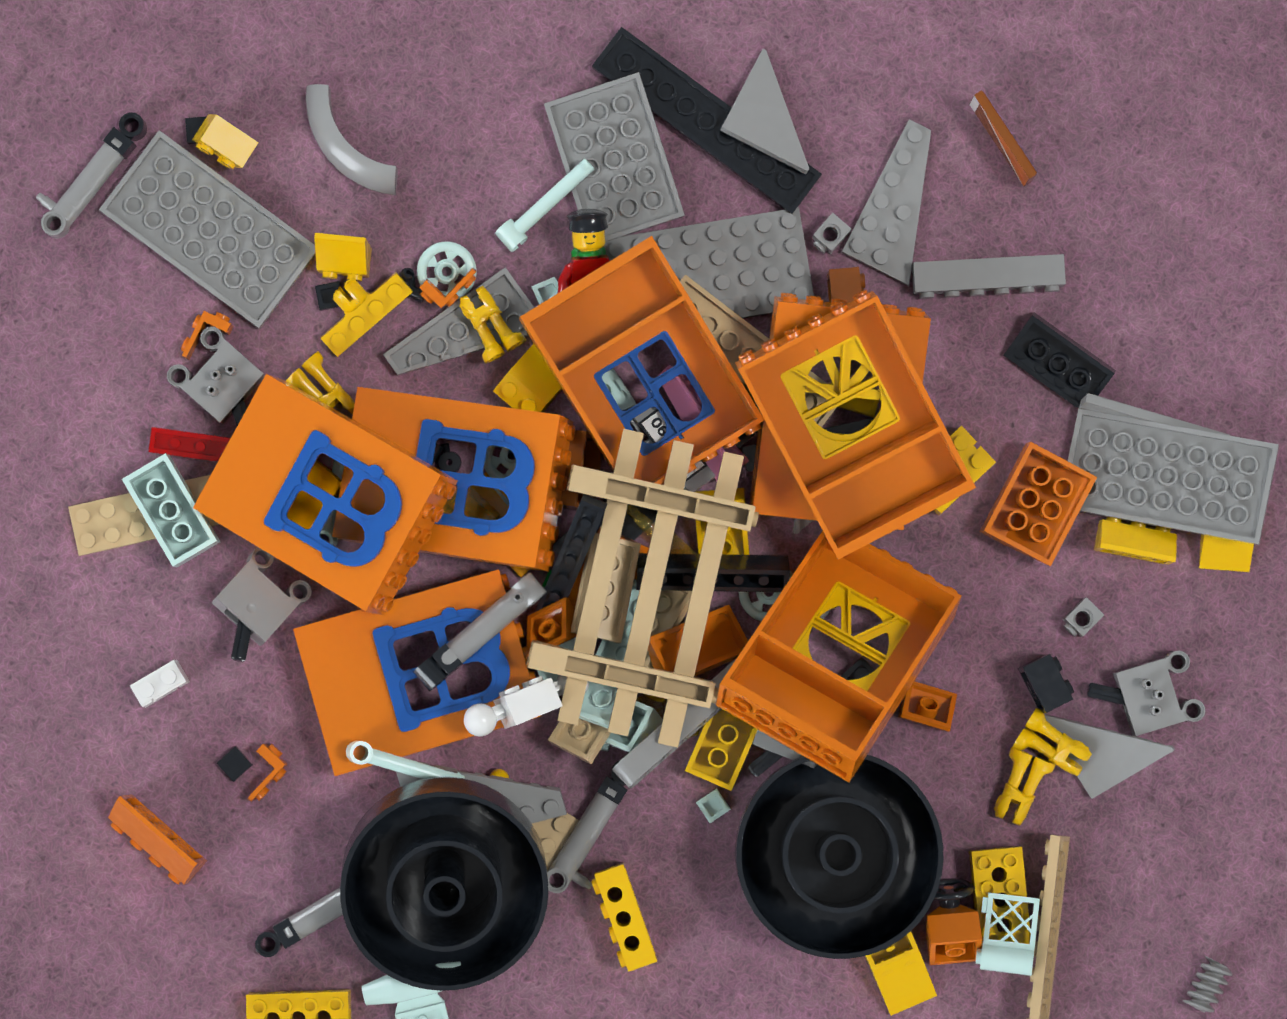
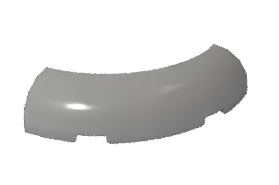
[306,84,398,195]

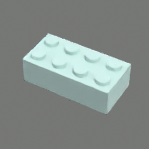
[122,453,220,568]

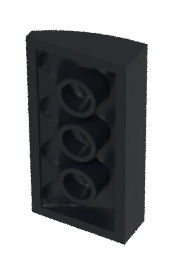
[1003,312,1116,409]

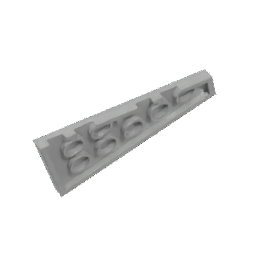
[841,119,931,286]
[383,267,535,376]

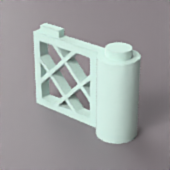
[976,893,1040,976]

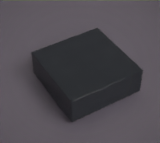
[315,281,341,311]
[217,746,253,782]

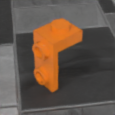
[419,268,477,308]
[181,311,234,360]
[247,744,288,802]

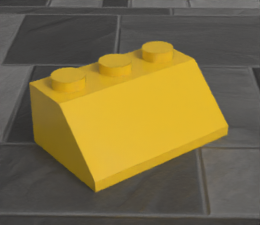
[1094,517,1177,565]

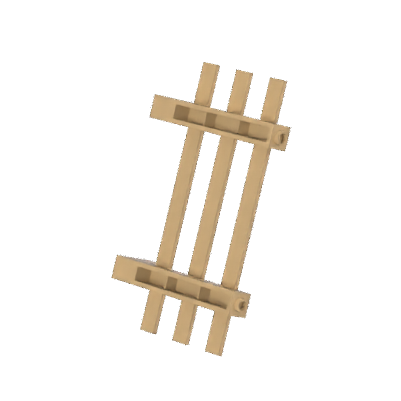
[526,429,759,748]

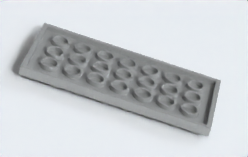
[99,130,316,329]
[604,207,814,318]
[1068,409,1279,545]

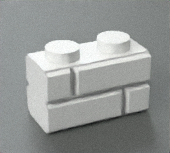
[130,660,190,708]

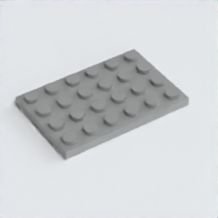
[544,72,685,242]

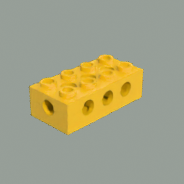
[969,846,1031,949]
[591,862,657,972]
[246,989,351,1019]

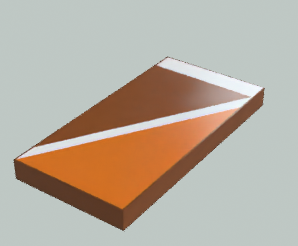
[969,90,1037,187]

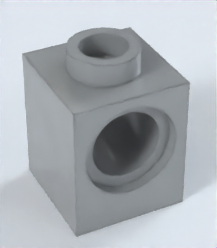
[812,213,851,255]
[1062,597,1104,637]

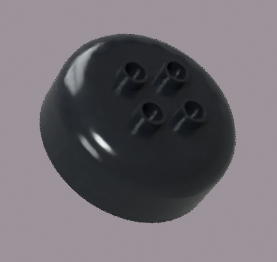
[735,755,944,959]
[340,777,548,991]

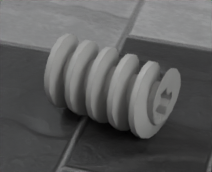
[1183,956,1233,1013]

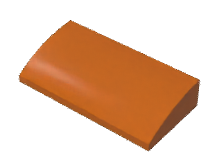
[648,605,748,677]

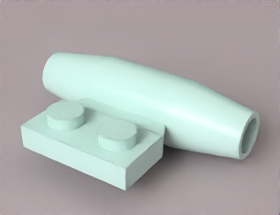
[362,961,461,1019]

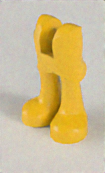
[459,285,526,364]
[286,351,355,414]
[1012,708,1092,776]
[994,747,1056,826]

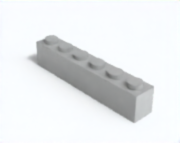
[912,254,1066,299]

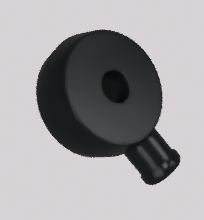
[438,443,462,472]

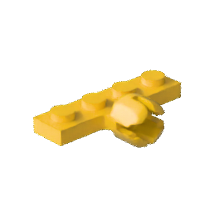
[321,272,413,357]

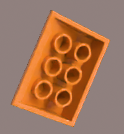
[979,441,1097,566]
[108,794,207,885]

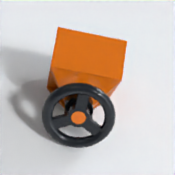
[926,878,982,965]

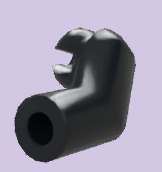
[399,268,424,304]

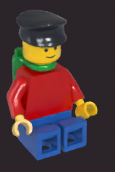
[558,209,612,293]

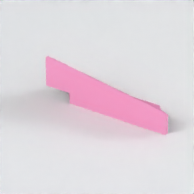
[658,365,749,481]

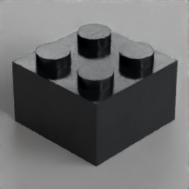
[1017,654,1074,713]

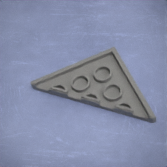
[721,49,809,174]
[1044,713,1175,799]

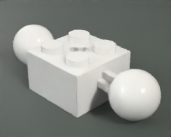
[464,675,589,737]

